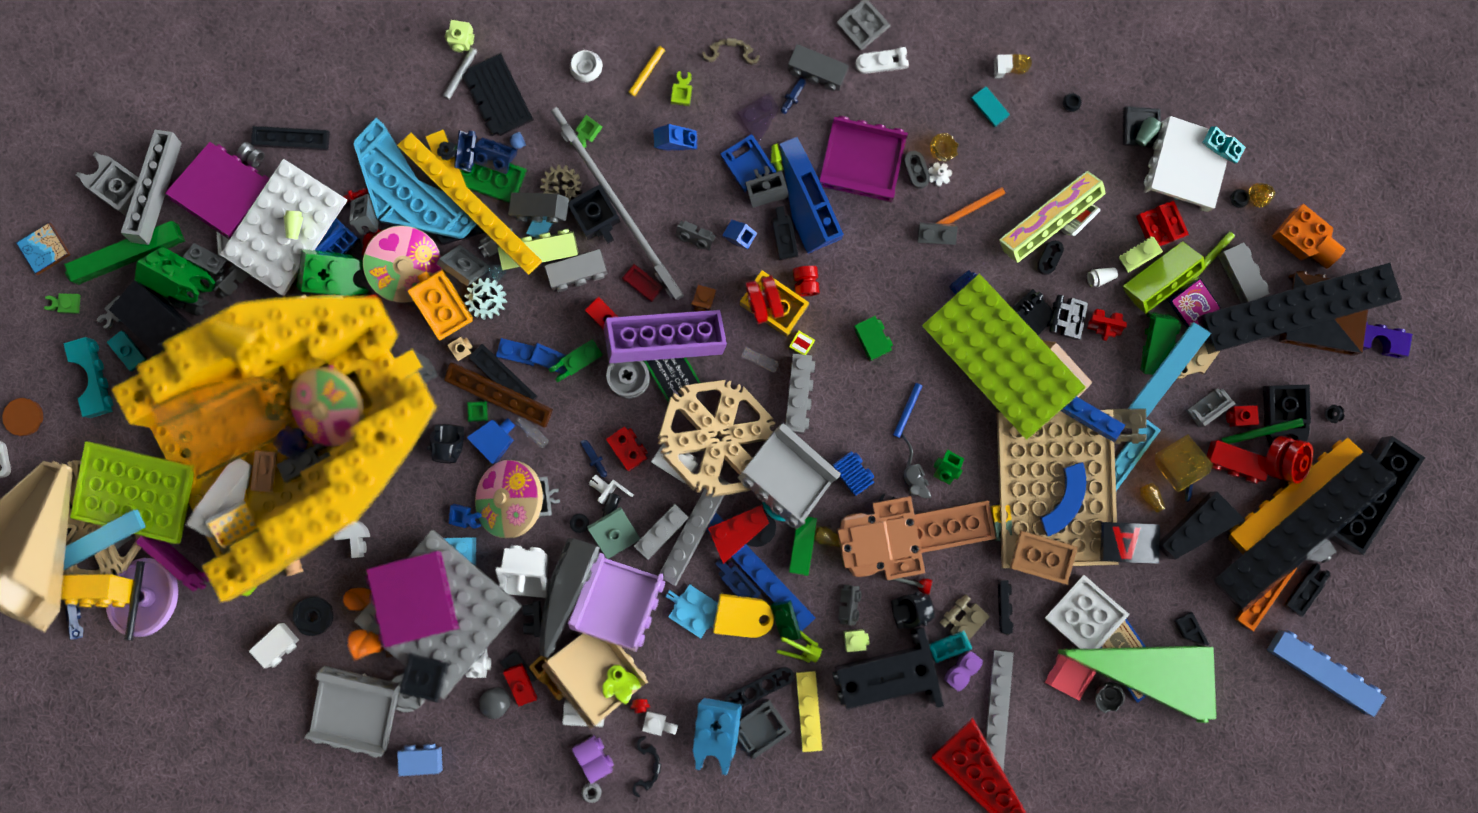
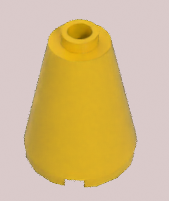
[209,323,271,372]

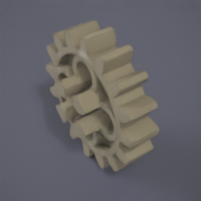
[540,165,582,201]

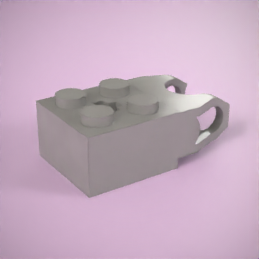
[76,152,139,216]

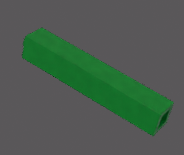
[64,221,185,285]

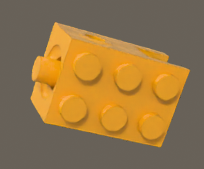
[408,269,473,341]

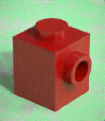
[1226,405,1259,427]

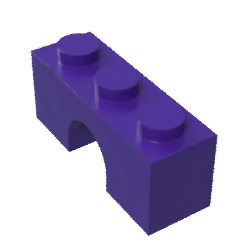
[1363,322,1413,359]

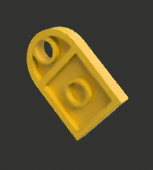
[712,594,774,638]

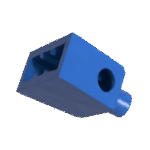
[467,418,516,464]

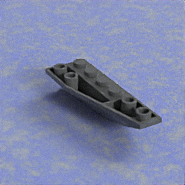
[539,538,600,658]

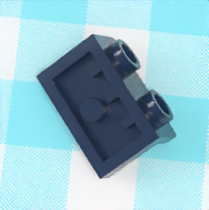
[473,137,518,174]

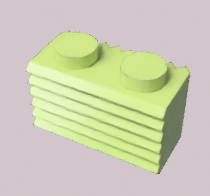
[1119,236,1163,273]

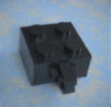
[568,184,621,244]

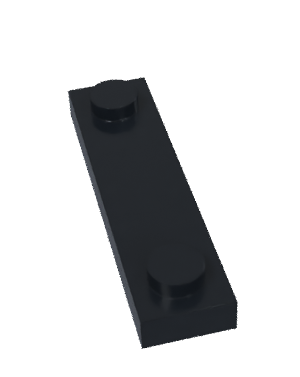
[251,126,330,151]
[469,344,538,400]

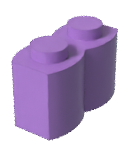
[944,650,983,691]
[572,735,614,783]

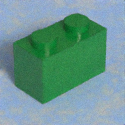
[853,316,893,362]

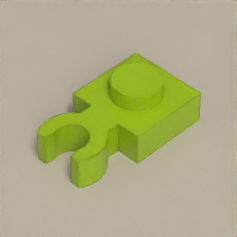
[671,71,692,106]

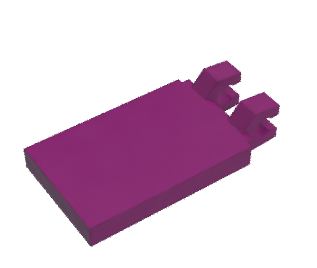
[136,536,210,591]

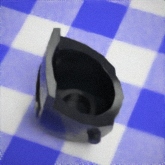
[427,424,464,464]
[891,591,935,629]

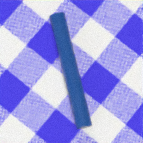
[893,383,923,438]

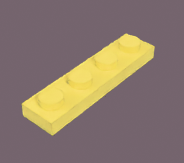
[796,671,822,752]

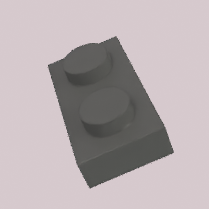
[918,222,958,245]

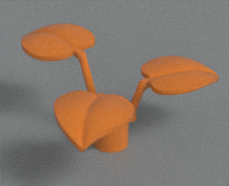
[343,588,384,660]

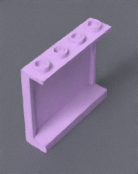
[568,553,665,651]

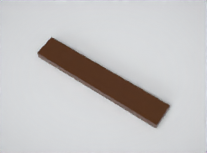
[444,362,553,428]

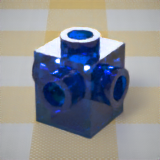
[272,425,308,461]

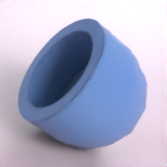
[510,132,526,149]

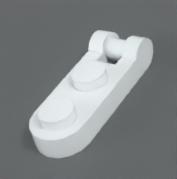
[855,47,909,74]

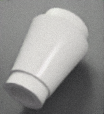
[1087,267,1118,288]

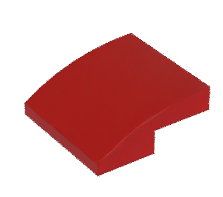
[1136,201,1189,247]

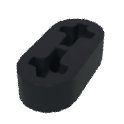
[1037,240,1064,275]

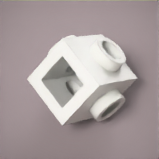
[466,648,491,678]

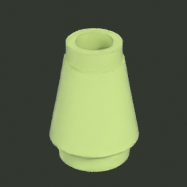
[283,210,303,239]

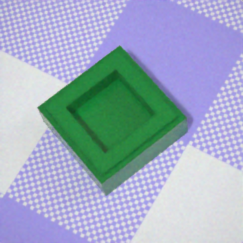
[467,401,488,422]

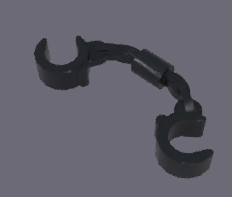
[632,736,661,798]

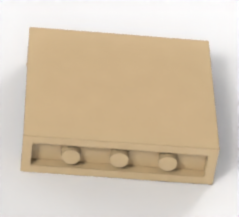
[542,634,648,729]

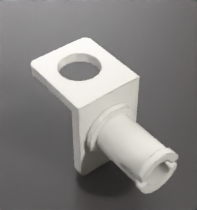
[589,475,634,504]

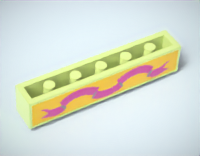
[999,171,1106,263]

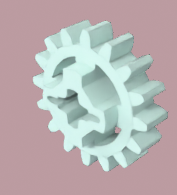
[464,278,507,320]

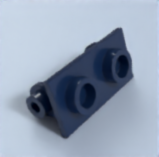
[454,130,477,172]

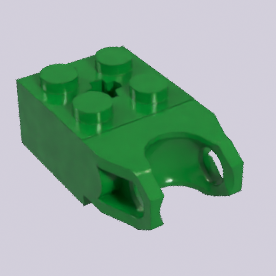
[134,247,216,303]
[297,249,368,296]

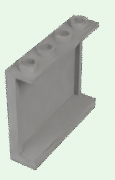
[737,423,841,529]
[305,666,400,757]

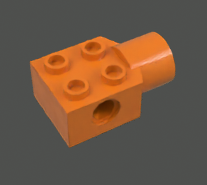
[1272,203,1346,269]

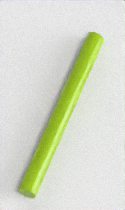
[1181,232,1235,291]

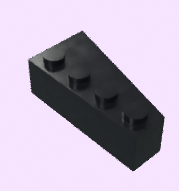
[1159,491,1245,559]

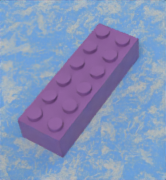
[604,310,727,363]

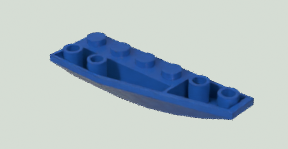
[780,137,844,254]

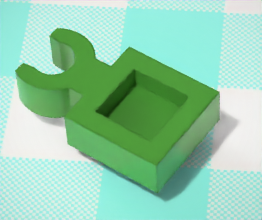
[570,115,602,148]
[44,294,80,314]

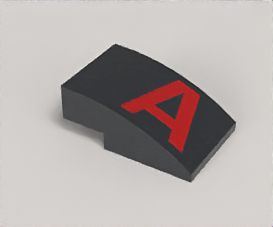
[1100,522,1160,564]

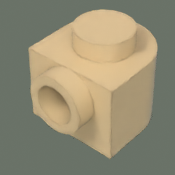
[448,336,473,361]

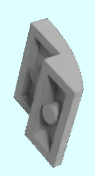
[837,0,891,50]

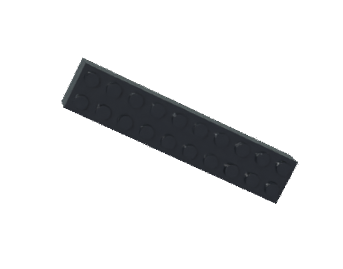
[1197,263,1402,354]
[1214,451,1396,613]

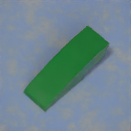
[789,516,817,576]

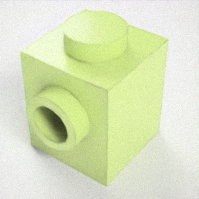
[843,629,869,652]

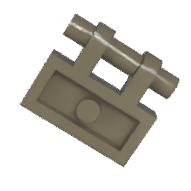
[1106,408,1147,444]
[939,594,990,640]

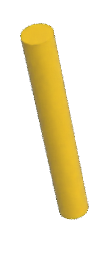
[628,46,665,97]

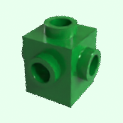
[933,450,964,485]

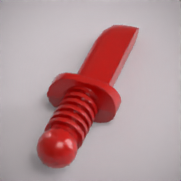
[343,188,369,204]

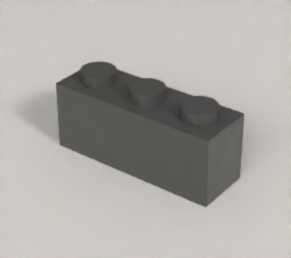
[788,44,849,91]
[508,193,569,224]

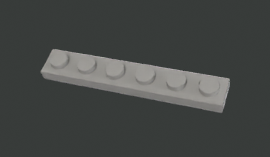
[658,477,731,586]
[985,650,1014,771]

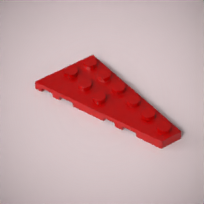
[932,718,1026,813]

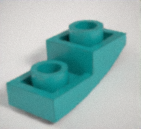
[1202,126,1246,164]

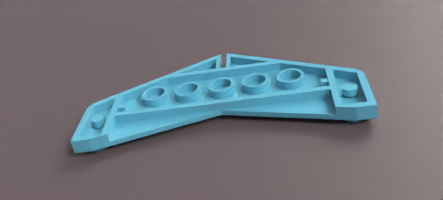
[354,118,477,239]

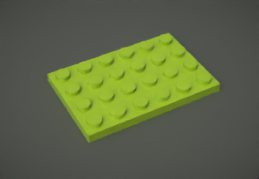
[70,442,196,544]

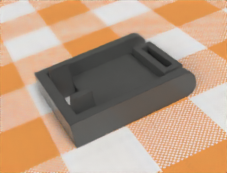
[738,700,791,759]

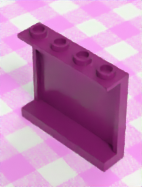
[820,116,908,202]
[165,142,270,240]
[366,551,459,648]

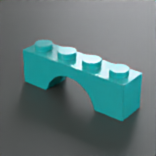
[63,337,113,418]

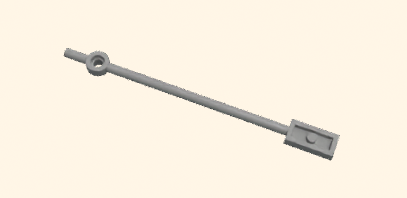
[551,107,684,300]

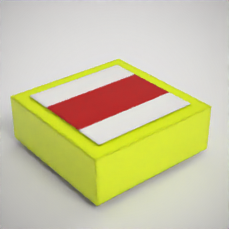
[789,331,815,355]

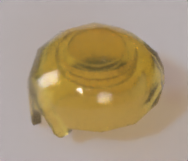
[930,133,959,162]

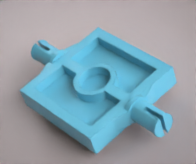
[666,584,718,639]

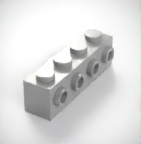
[785,354,815,434]

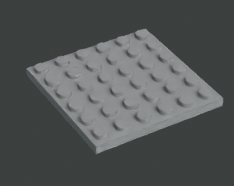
[354,530,522,699]

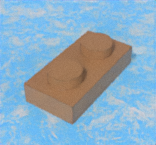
[251,451,277,492]

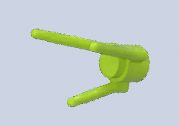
[776,631,822,663]

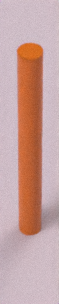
[936,187,1005,224]

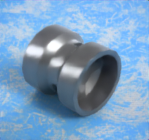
[236,142,264,168]

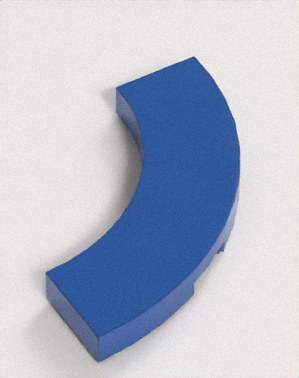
[1040,462,1086,537]

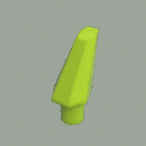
[771,143,784,172]

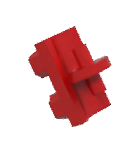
[1087,309,1127,341]

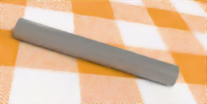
[443,48,477,100]

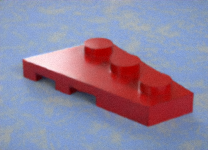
[708,505,769,564]

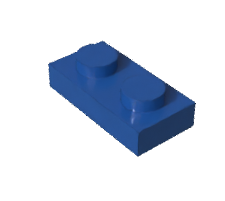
[496,338,535,366]

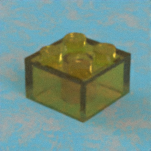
[1154,434,1212,492]

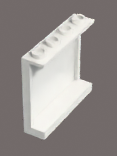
[1144,116,1232,212]

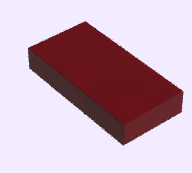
[622,264,664,302]

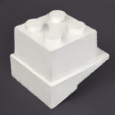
[496,545,550,598]

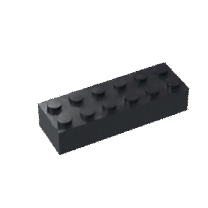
[1331,436,1425,555]

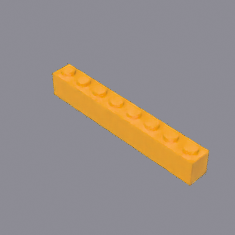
[1228,438,1363,554]

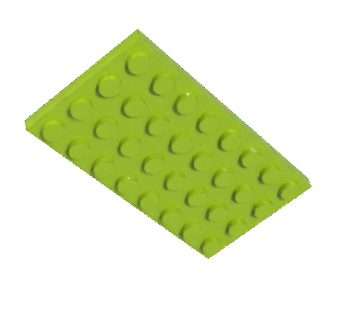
[922,273,1086,440]

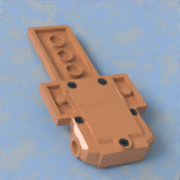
[837,496,996,580]

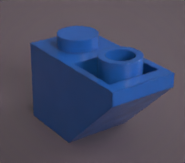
[654,124,697,150]

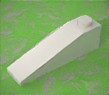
[186,456,253,538]

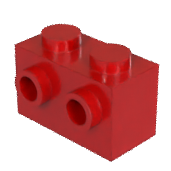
[606,426,648,472]

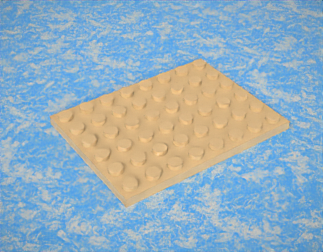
[997,410,1118,568]

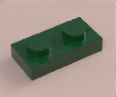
[771,600,801,642]

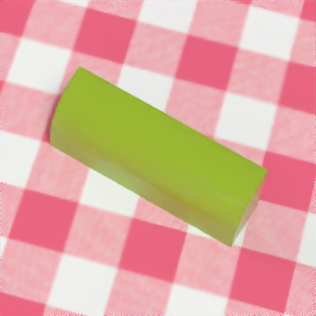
[1123,241,1205,314]

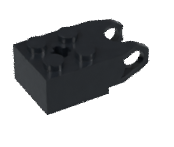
[1263,384,1311,447]

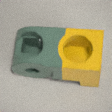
[990,505,1012,541]

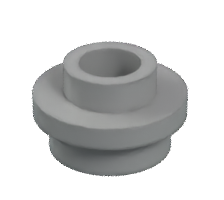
[582,782,602,803]

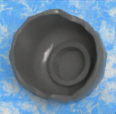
[1094,682,1125,713]
[479,687,510,719]

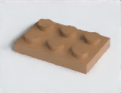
[1010,531,1078,585]

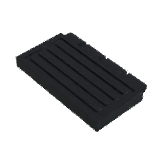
[463,53,534,136]

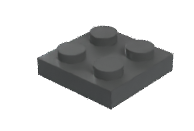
[437,245,490,286]

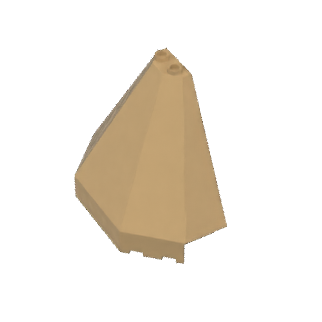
[0,461,73,632]

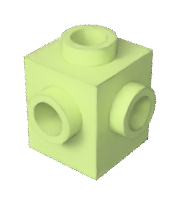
[445,20,474,52]

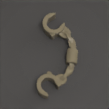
[703,38,759,65]

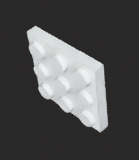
[1045,575,1130,649]

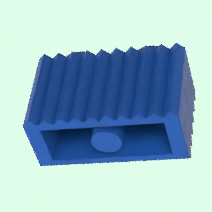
[832,451,874,496]

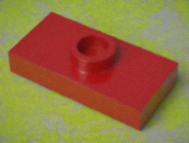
[503,664,538,706]

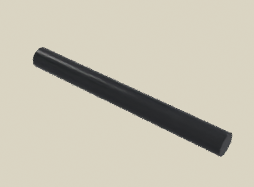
[124,561,145,641]

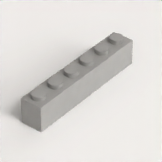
[121,130,182,245]

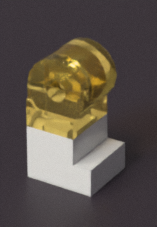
[994,54,1032,78]

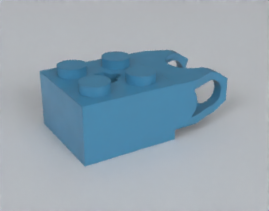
[693,698,742,775]

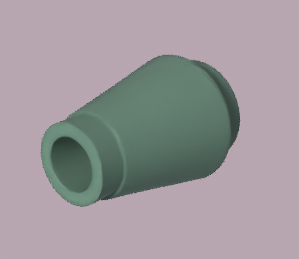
[1135,117,1162,146]

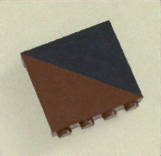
[1279,271,1368,356]

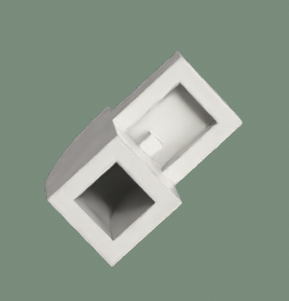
[334,520,370,558]

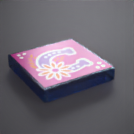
[1168,278,1221,329]

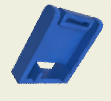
[720,134,776,193]

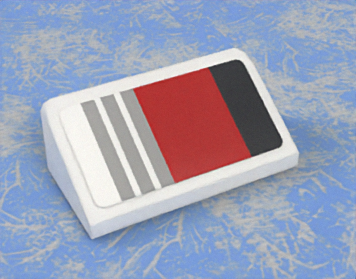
[1061,204,1100,236]

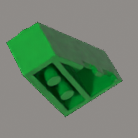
[1140,312,1181,375]

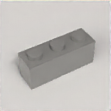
[1218,243,1270,304]
[545,249,608,292]
[634,504,689,560]

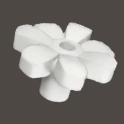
[928,162,952,186]

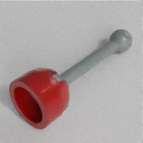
[885,577,933,595]

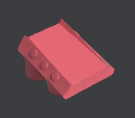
[1044,654,1096,701]

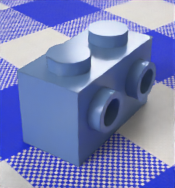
[398,744,442,776]

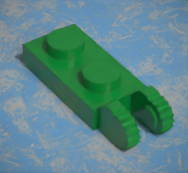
[549,339,603,382]

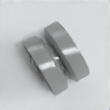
[606,361,650,399]

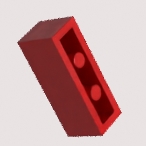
[1204,440,1268,484]

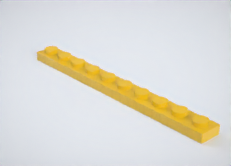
[397,133,542,275]

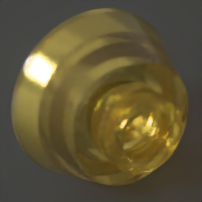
[1248,183,1276,207]

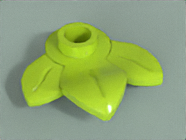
[602,665,640,704]

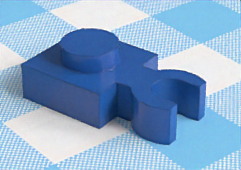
[449,504,482,528]

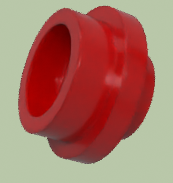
[630,699,650,713]

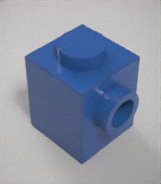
[722,220,757,249]

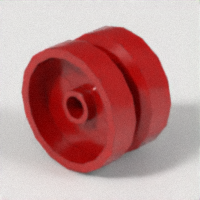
[745,275,784,324]
[1266,436,1313,484]

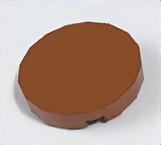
[2,398,43,436]

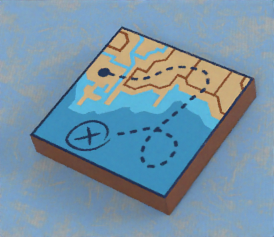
[16,222,70,275]

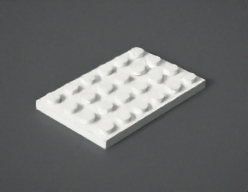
[220,159,347,296]

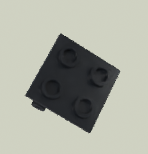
[1012,289,1053,335]

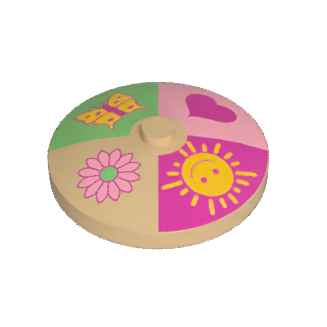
[363,225,442,303]
[290,367,364,446]
[475,460,543,538]

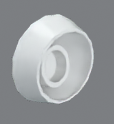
[570,50,602,82]

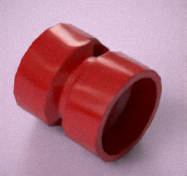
[793,266,820,297]

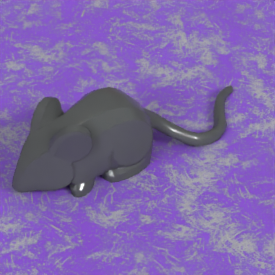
[901,432,931,498]

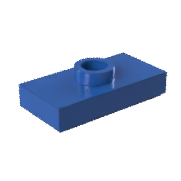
[529,343,567,374]

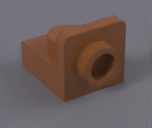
[691,285,716,312]

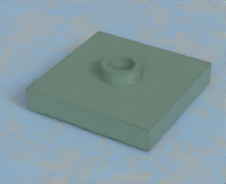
[587,507,640,559]

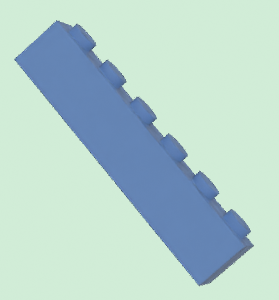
[1267,630,1386,717]

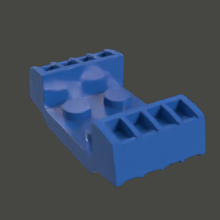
[315,218,360,254]

